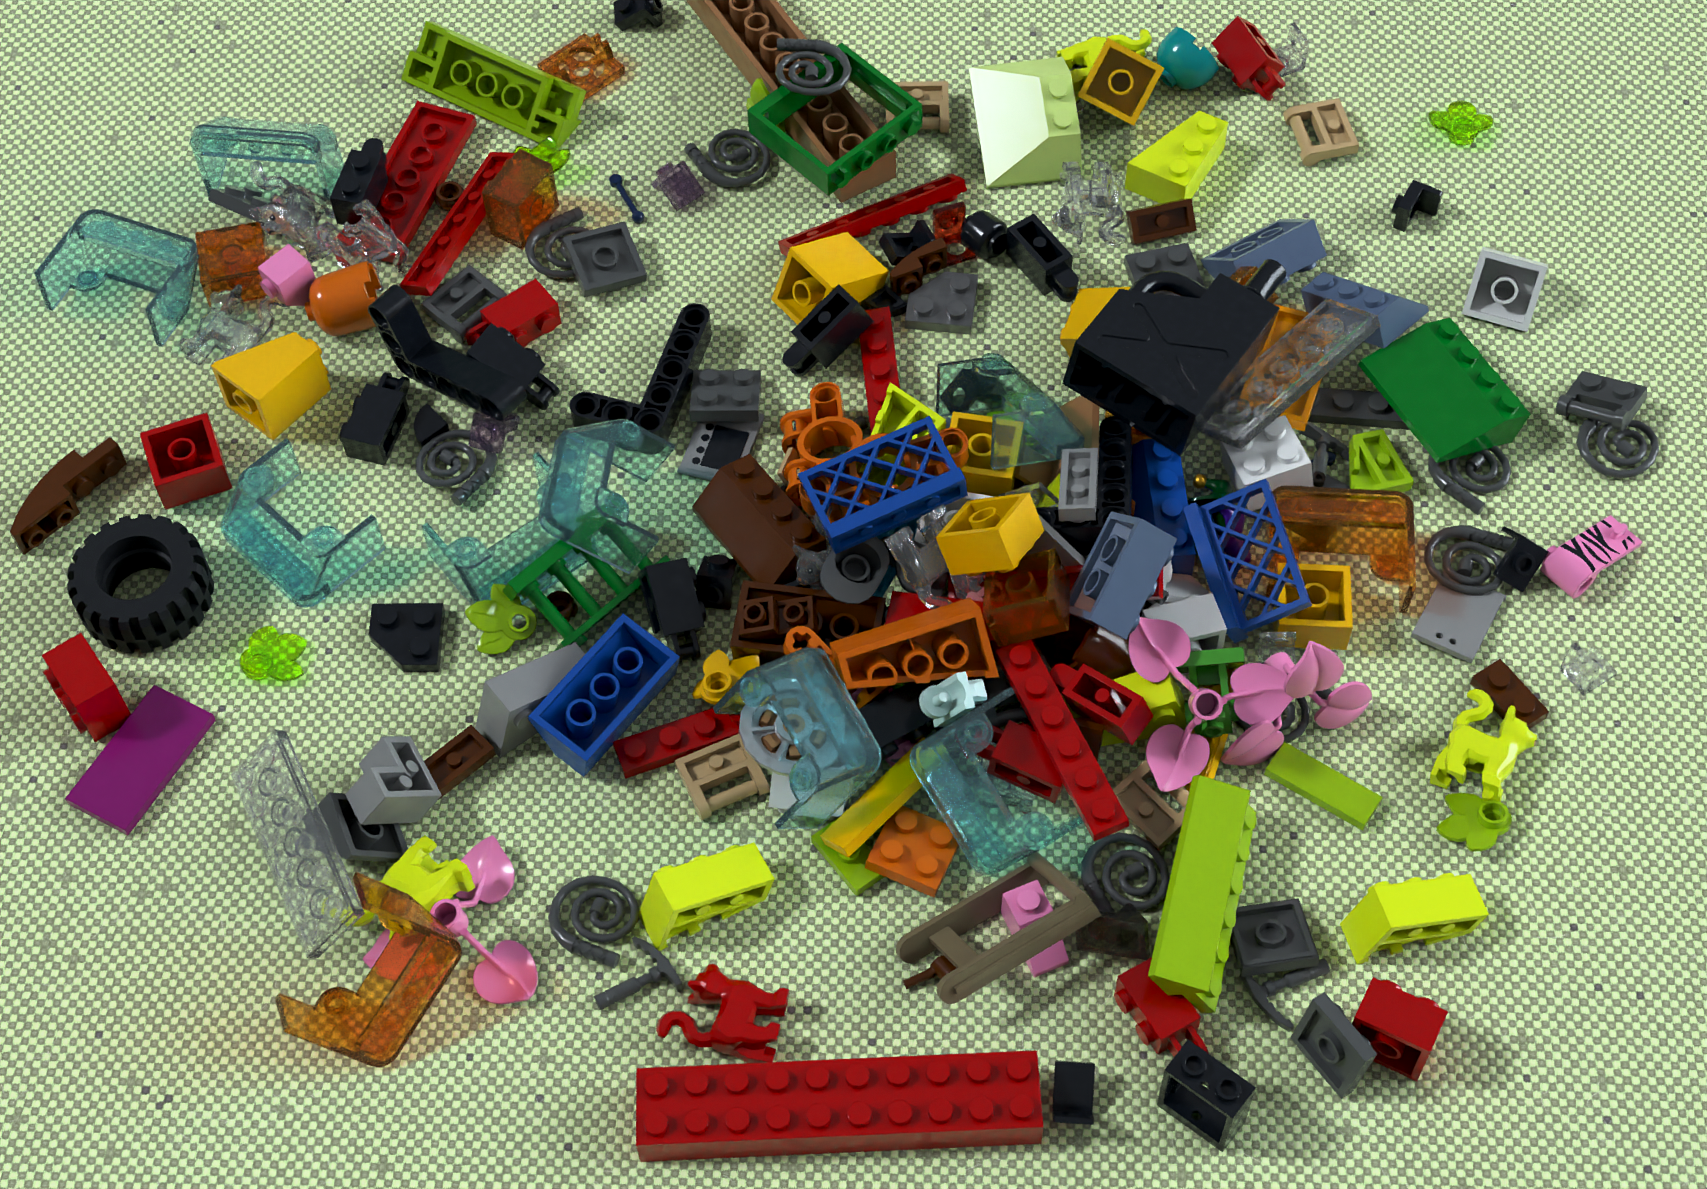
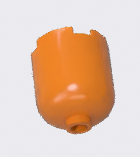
[304,261,382,336]

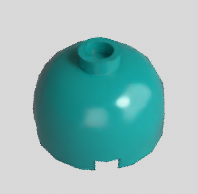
[1156,27,1219,90]

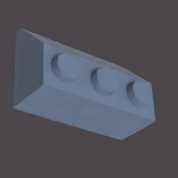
[1201,219,1327,285]
[1301,272,1429,348]
[1061,511,1177,639]

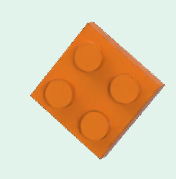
[865,805,965,898]

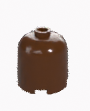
[1048,614,1136,680]

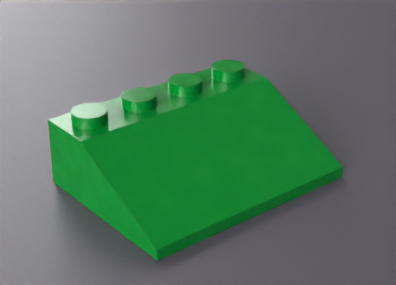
[1358,318,1531,463]

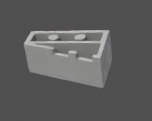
[475,642,585,758]

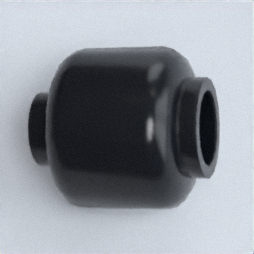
[960,210,1008,259]

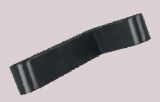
[368,285,527,421]
[569,303,712,452]
[1036,416,1133,555]

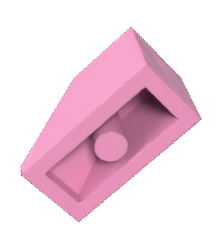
[257,244,316,306]
[1001,880,1069,978]

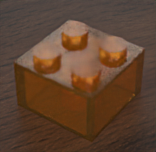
[482,149,559,250]
[195,222,270,308]
[983,548,1070,647]

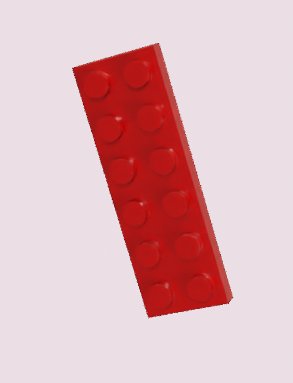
[337,101,477,264]

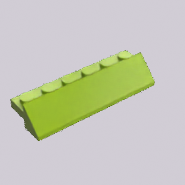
[401,21,586,150]
[1148,775,1256,1014]

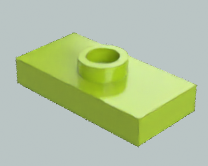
[811,818,884,897]

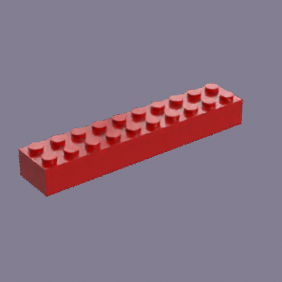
[636,1050,1043,1162]

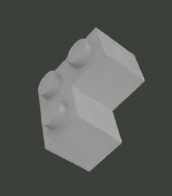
[345,736,442,825]

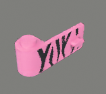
[1540,515,1642,599]

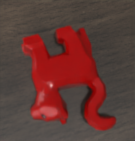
[656,964,789,1063]

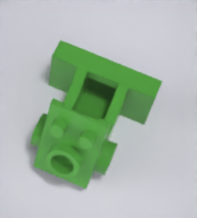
[1176,647,1245,738]

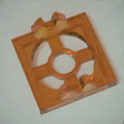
[537,33,625,102]

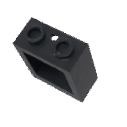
[1157,1040,1256,1152]

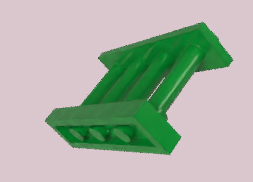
[503,495,670,651]

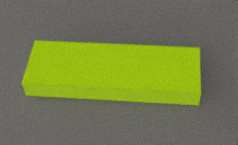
[1264,742,1383,831]

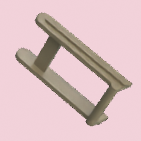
[896,852,1102,1004]

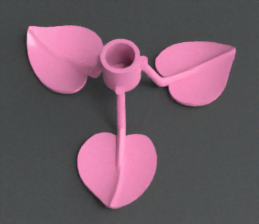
[1128,617,1294,792]
[1220,641,1372,766]
[363,835,538,1005]

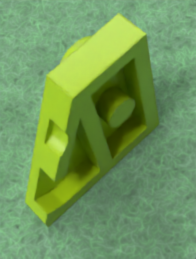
[1349,429,1414,503]

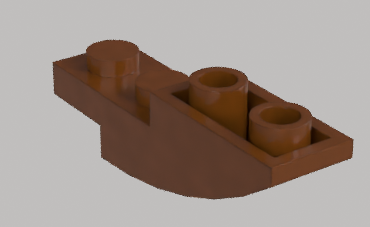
[10,437,127,555]

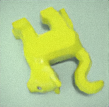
[1056,29,1152,102]
[1430,689,1537,802]
[342,835,475,943]

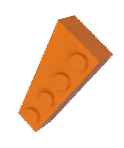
[829,598,999,689]

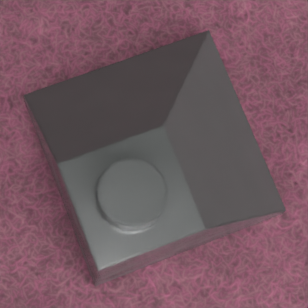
[305,792,408,863]

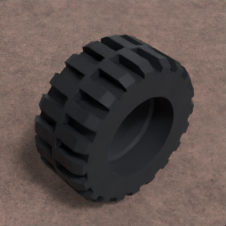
[67,514,214,654]

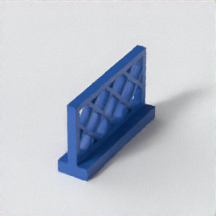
[798,416,968,554]
[1183,479,1312,643]

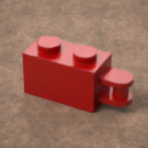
[1212,16,1286,101]
[464,278,562,347]
[1050,663,1153,746]
[965,720,1064,804]
[1114,957,1209,1057]

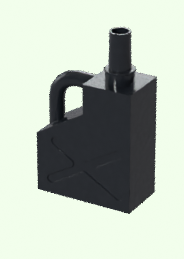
[1062,259,1286,456]

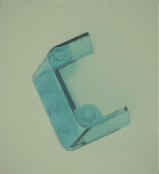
[190,117,344,208]
[34,209,199,347]
[936,353,1085,470]
[538,419,675,574]
[220,438,386,608]
[421,452,598,605]
[713,647,882,829]
[909,687,1084,875]

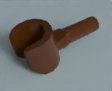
[903,955,956,990]

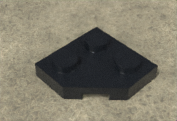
[369,603,445,672]

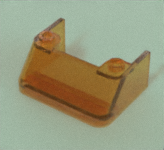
[1262,486,1416,614]
[275,872,462,1067]

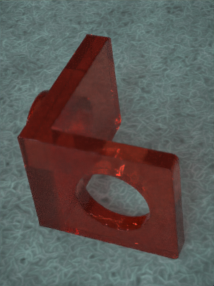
[932,201,977,267]

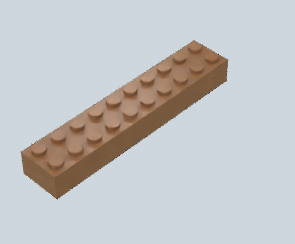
[687,0,896,203]

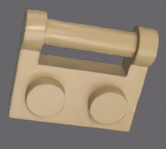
[886,81,949,133]
[1283,98,1359,166]
[675,734,770,821]
[1113,759,1189,851]

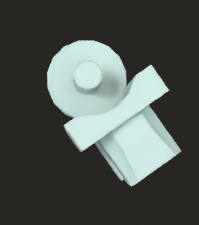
[919,671,987,728]

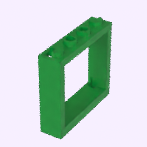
[747,43,922,196]

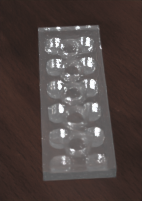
[1200,298,1381,450]
[231,729,365,958]

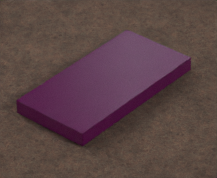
[65,685,216,836]

